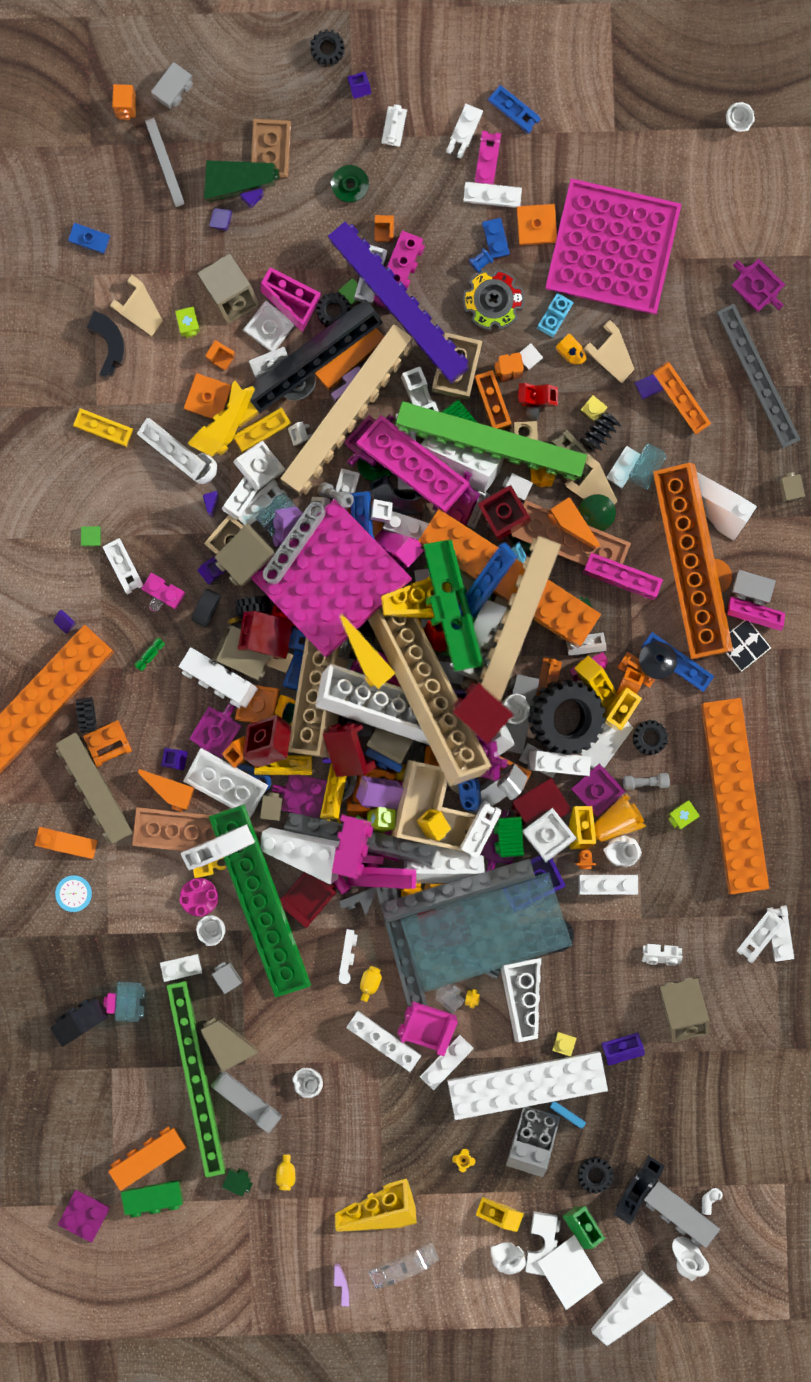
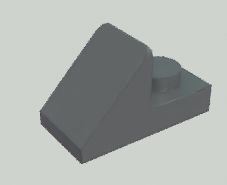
[339,887,376,915]

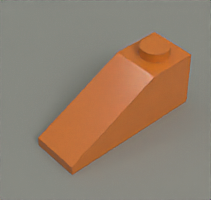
[548,497,601,549]
[138,769,195,812]
[34,827,98,859]

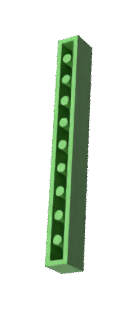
[395,401,587,481]
[167,981,226,1177]

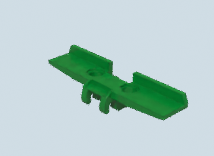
[423,539,482,672]

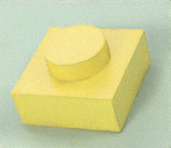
[580,395,608,422]
[552,1032,577,1057]

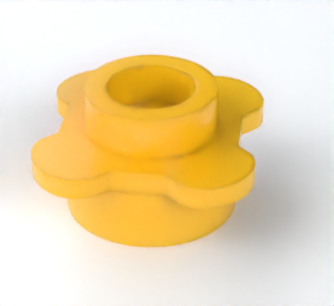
[465,989,480,1009]
[452,1149,475,1172]

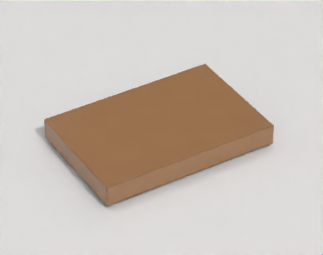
[251,119,291,178]

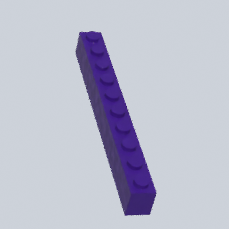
[328,221,469,384]

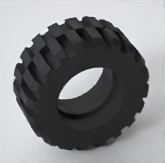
[528,680,606,755]

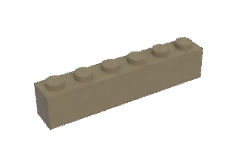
[55,732,134,844]

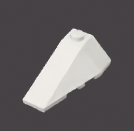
[697,472,757,541]

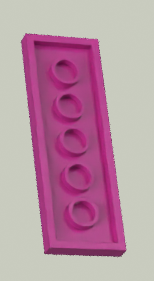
[356,415,470,513]

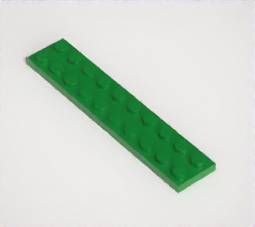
[209,804,311,998]

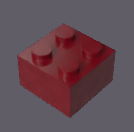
[478,485,532,541]
[243,715,292,768]

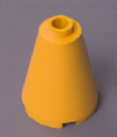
[594,794,646,842]

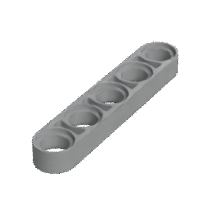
[145,118,185,207]
[263,502,325,584]

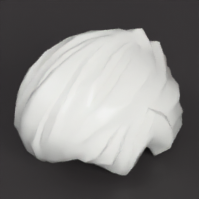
[603,835,642,868]
[491,1242,526,1275]

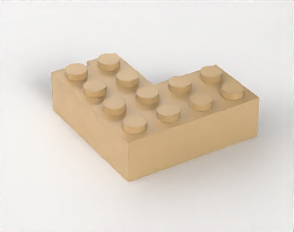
[391,760,476,852]

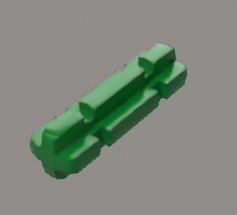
[134,638,165,671]

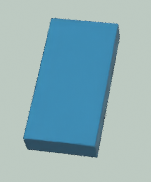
[549,1101,586,1129]

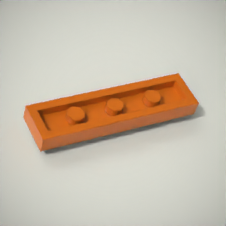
[652,361,711,435]

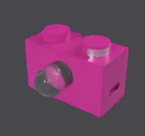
[142,573,186,612]

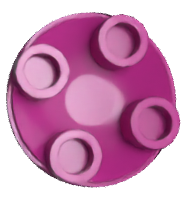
[179,878,218,917]

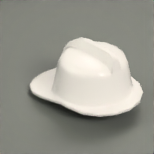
[672,1237,709,1281]

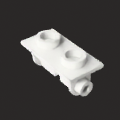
[382,105,407,147]
[642,944,683,966]

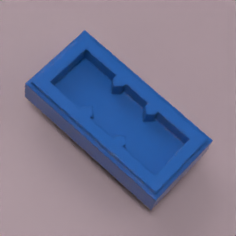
[68,223,111,254]
[282,650,303,691]
[365,748,403,773]

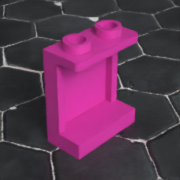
[397,1001,458,1056]

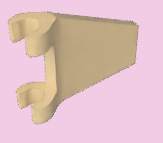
[110,275,163,336]
[584,320,634,384]
[565,454,617,505]

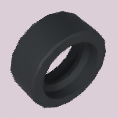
[192,589,221,627]

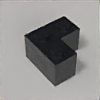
[50,998,108,1047]

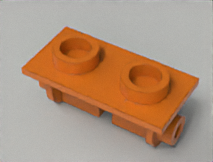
[617,652,656,688]
[536,658,562,696]
[574,850,596,869]

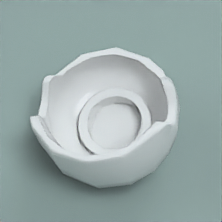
[726,102,754,132]
[193,453,217,484]
[503,693,530,725]
[196,915,225,946]
[292,1068,323,1098]

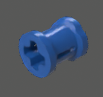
[468,248,494,273]

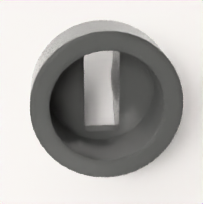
[526,406,540,421]

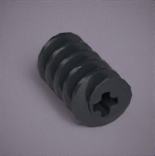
[580,412,621,454]

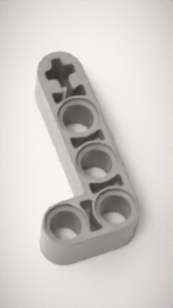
[468,763,528,815]
[211,1071,282,1133]

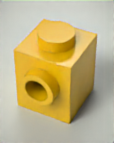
[417,808,451,841]

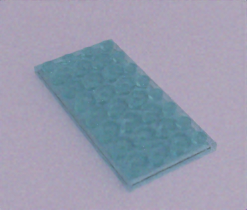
[401,872,572,992]

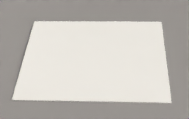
[581,721,633,769]
[538,1235,603,1310]

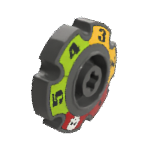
[463,270,524,331]

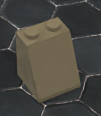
[198,254,260,324]
[215,523,275,587]
[212,626,272,680]
[366,727,414,764]
[660,978,710,1043]
[201,1018,259,1072]

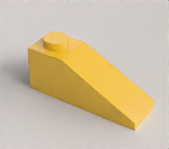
[574,656,617,710]

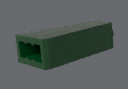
[204,160,279,202]

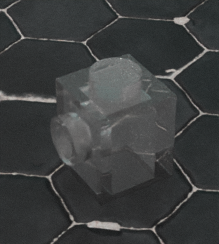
[435,984,465,1014]

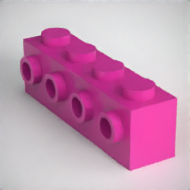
[373,231,425,310]

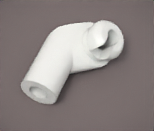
[702,1188,723,1215]

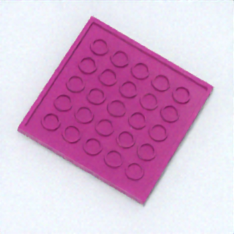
[545,178,682,315]
[251,499,412,658]

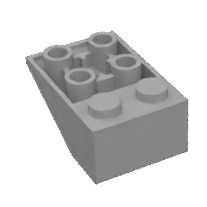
[506,1106,560,1177]

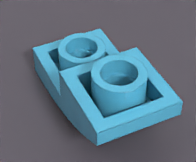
[537,293,574,338]

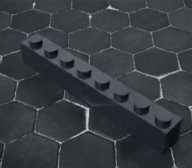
[244,299,383,413]

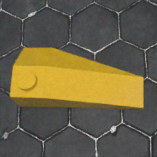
[188,386,255,457]
[381,577,451,619]
[339,613,395,689]
[335,1179,417,1232]

